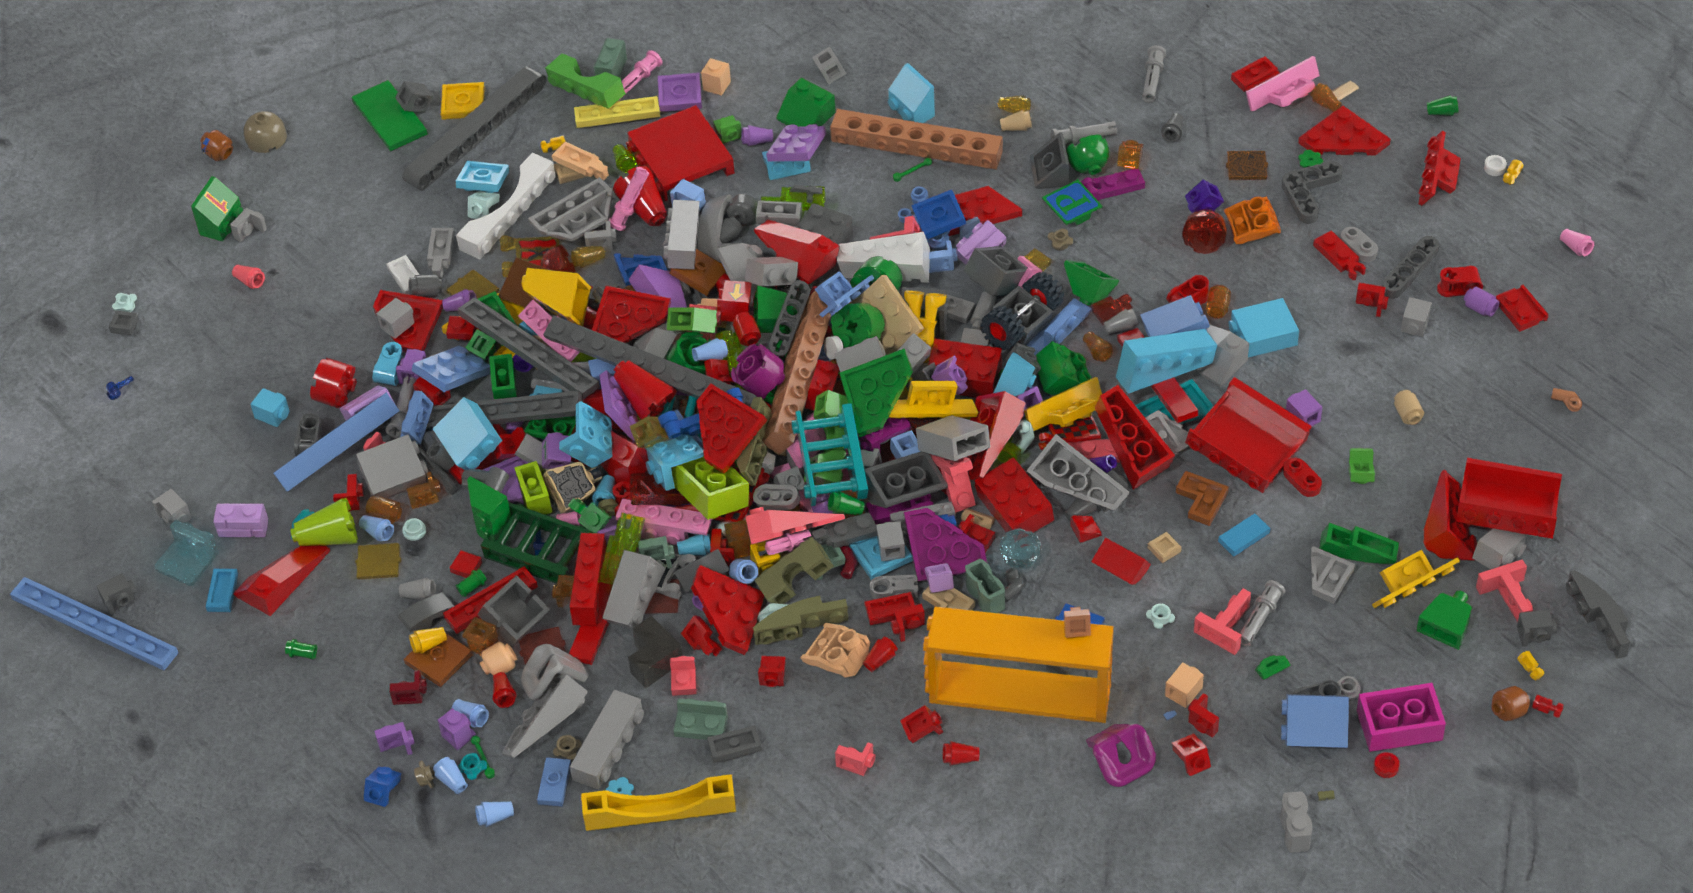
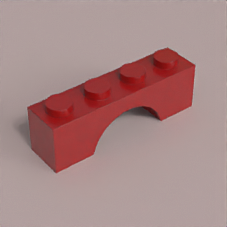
[570,533,607,626]

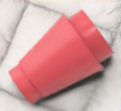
[232,265,265,289]

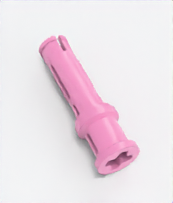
[618,50,663,101]
[608,167,649,231]

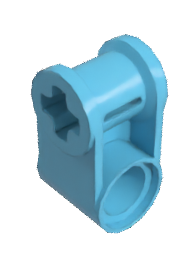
[373,342,404,386]

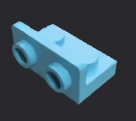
[762,151,811,180]

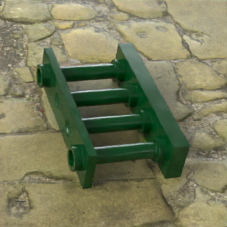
[480,502,590,588]

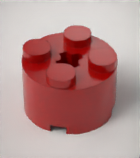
[310,358,357,408]

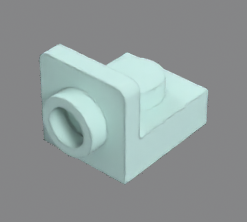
[468,191,499,219]

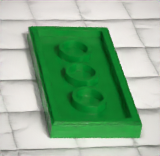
[351,80,428,152]

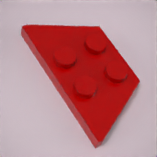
[948,186,1022,236]

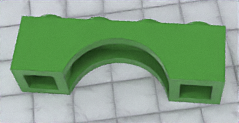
[545,53,626,109]
[804,390,849,485]

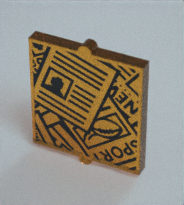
[1226,151,1268,180]

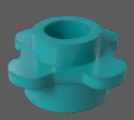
[458,753,487,780]

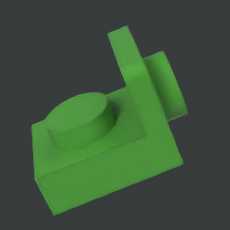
[713,115,741,143]

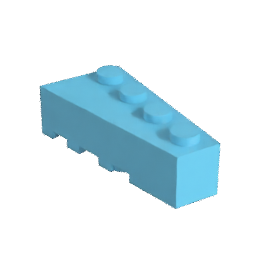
[1116,329,1217,394]

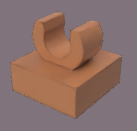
[1064,607,1091,638]

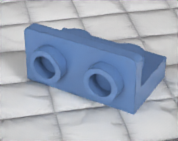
[400,391,434,445]

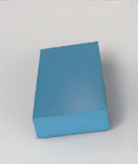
[1218,513,1270,557]
[206,569,239,612]

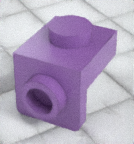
[375,722,415,755]

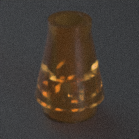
[1310,83,1342,112]
[1083,331,1113,362]

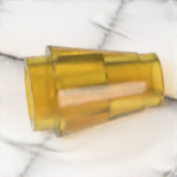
[998,95,1031,114]
[571,246,605,268]

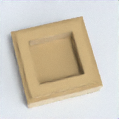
[1148,532,1181,563]

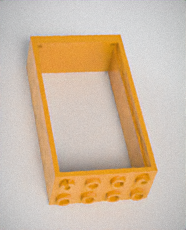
[923,606,1114,723]

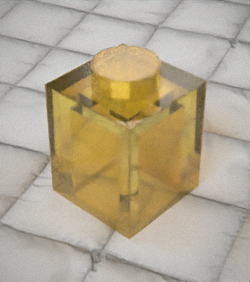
[629,416,669,448]

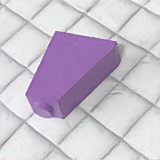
[629,265,687,324]

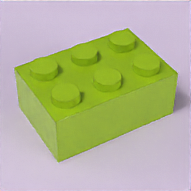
[672,456,749,520]

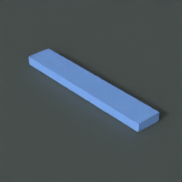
[273,392,400,492]

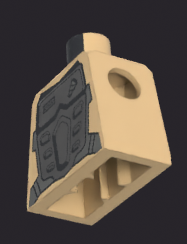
[542,462,602,514]

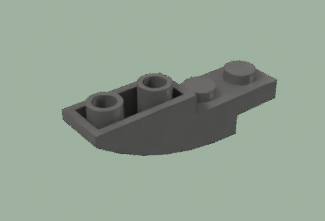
[1566,570,1630,659]

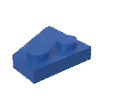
[614,253,668,289]

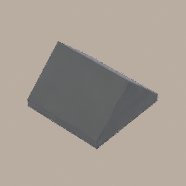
[1030,132,1069,189]

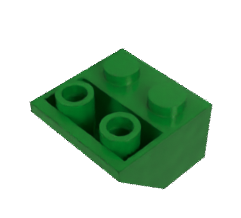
[1035,341,1092,396]
[524,416,576,439]

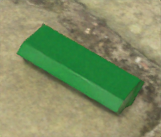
[1255,655,1291,680]

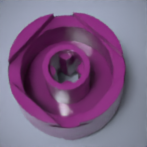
[731,344,785,399]

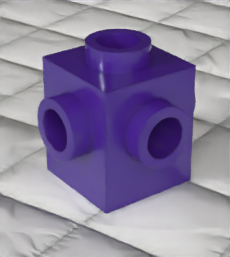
[1185,179,1224,218]

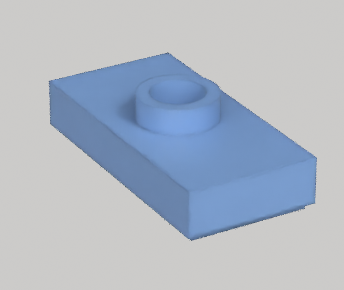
[537,758,571,807]

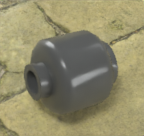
[727,194,757,226]

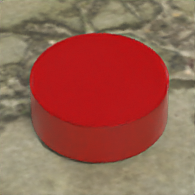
[1373,752,1400,778]

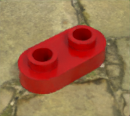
[1283,458,1322,497]

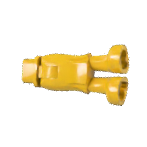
[904,290,947,363]

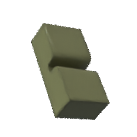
[1317,790,1335,801]

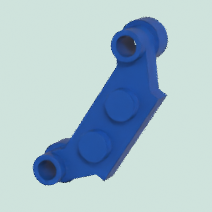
[658,388,743,439]

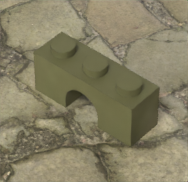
[755,537,834,604]

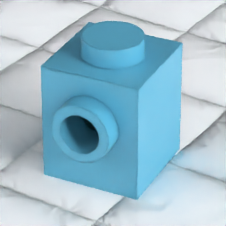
[250,388,290,427]

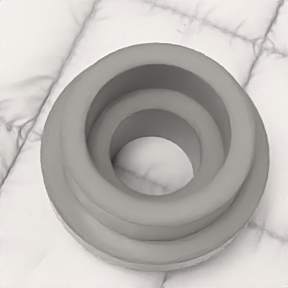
[1337,676,1361,700]

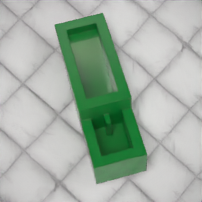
[1319,522,1399,564]

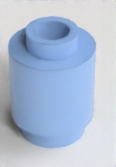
[729,559,758,584]

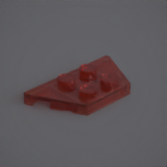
[629,473,691,506]

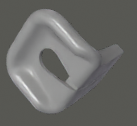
[521,644,589,700]

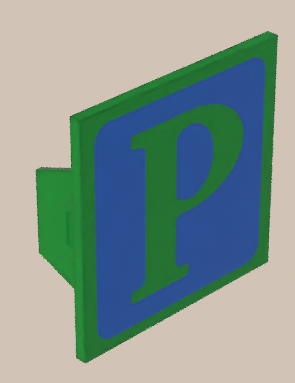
[1042,180,1103,225]

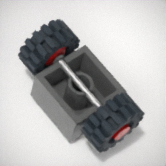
[980,272,1064,350]

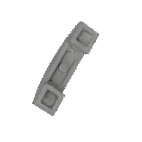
[698,194,732,262]

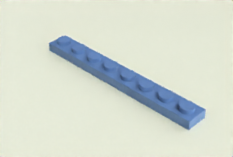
[10,577,178,670]

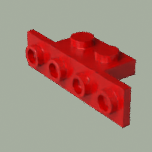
[1418,130,1461,206]

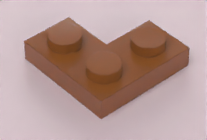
[1176,471,1229,526]

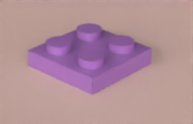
[658,73,702,112]

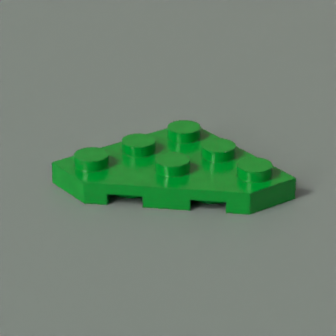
[840,349,913,437]

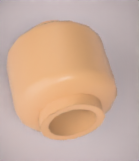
[480,642,517,676]

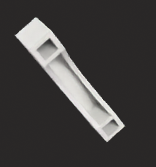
[456,153,556,259]

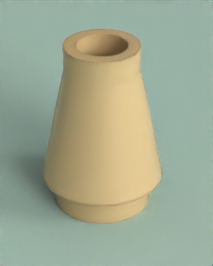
[1000,110,1032,131]

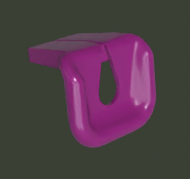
[1086,724,1156,787]

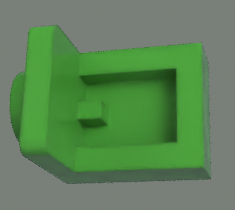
[1348,448,1375,484]

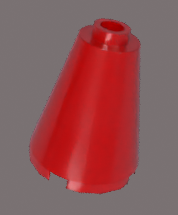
[613,166,667,227]
[613,360,677,423]

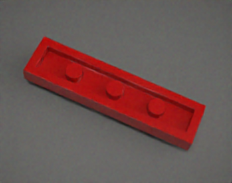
[443,566,538,634]

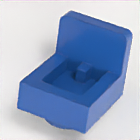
[364,767,401,807]

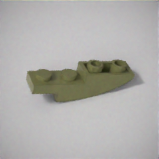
[736,397,771,486]
[753,596,849,645]

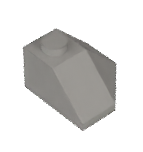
[633,323,685,359]

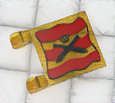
[500,236,562,277]

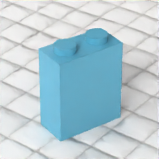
[1228,298,1299,358]
[433,397,502,470]

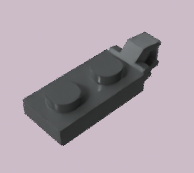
[811,513,877,548]

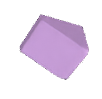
[924,563,954,593]

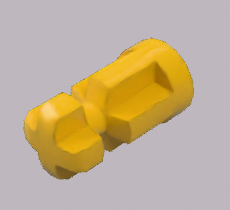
[540,135,566,153]
[1503,159,1524,185]
[1517,651,1544,680]

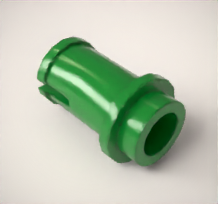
[455,569,487,598]
[285,639,318,660]

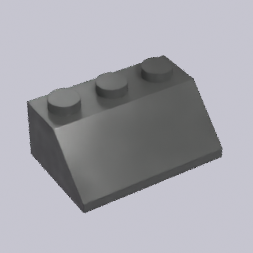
[864,451,948,508]

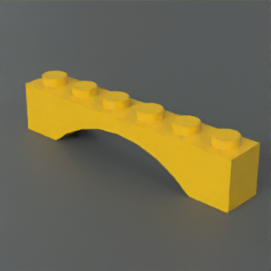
[581,774,736,831]

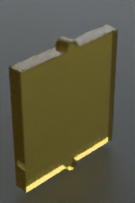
[447,270,499,299]
[355,543,402,580]

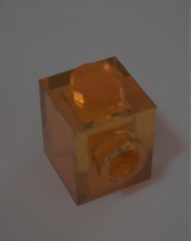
[724,520,752,558]

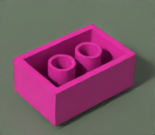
[1356,683,1446,752]

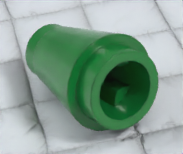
[1427,95,1459,116]
[827,491,864,515]

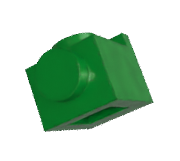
[466,329,497,361]

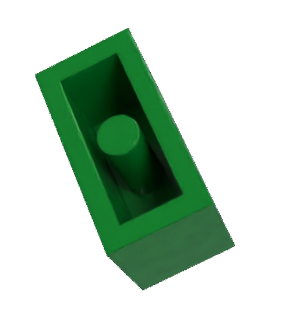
[489,353,518,399]

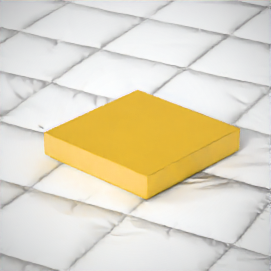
[441,82,485,119]

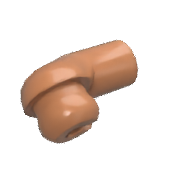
[1551,388,1582,412]

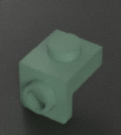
[638,536,675,569]

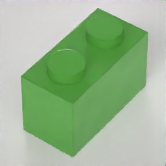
[667,307,717,333]

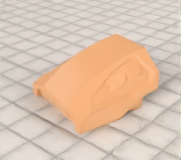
[801,623,870,678]

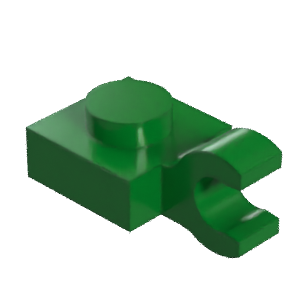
[568,498,612,533]

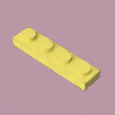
[574,96,660,128]

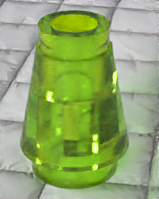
[612,144,636,173]

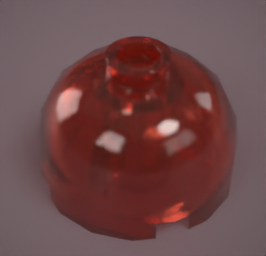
[1182,209,1227,254]
[540,244,576,273]

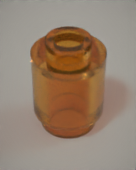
[1206,285,1231,319]
[366,495,402,524]

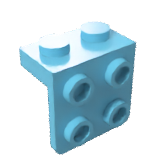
[559,401,612,468]
[646,434,704,491]

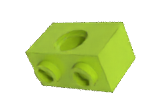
[514,461,552,515]

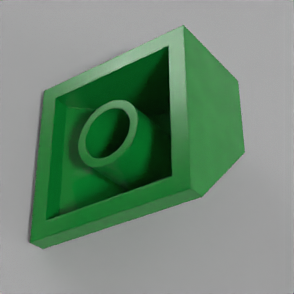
[1064,260,1119,306]

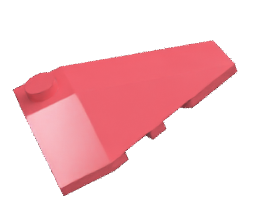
[745,507,845,544]

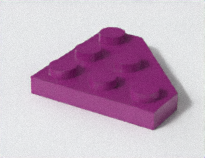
[903,508,987,583]

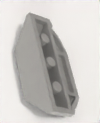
[528,177,612,242]
[716,243,774,307]

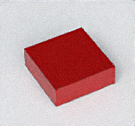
[449,550,482,578]

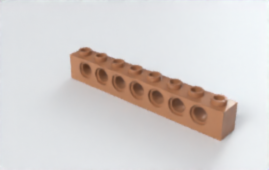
[830,109,1003,170]
[762,291,831,454]

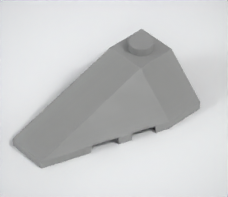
[1197,325,1249,387]
[1027,434,1130,511]
[501,673,588,758]

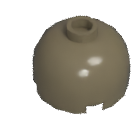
[243,111,287,153]

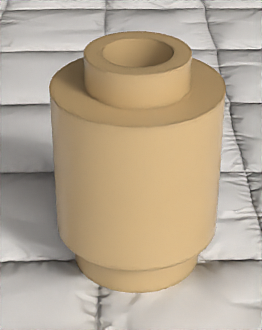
[1394,390,1424,425]

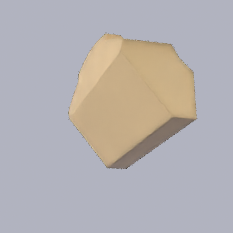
[1329,81,1359,102]
[960,508,995,529]

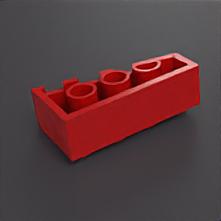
[1095,385,1175,490]

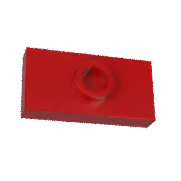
[864,592,915,625]

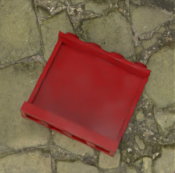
[626,105,735,201]
[1185,377,1312,493]
[1456,458,1562,539]

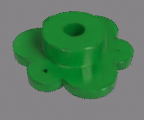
[1298,150,1323,168]

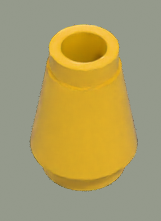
[409,627,447,654]

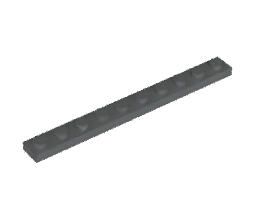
[543,315,756,407]

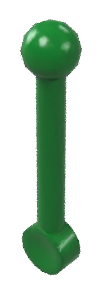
[893,158,932,182]
[471,736,495,779]

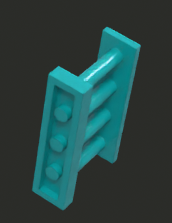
[791,404,868,506]

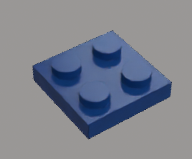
[911,189,967,239]

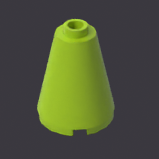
[290,498,358,546]

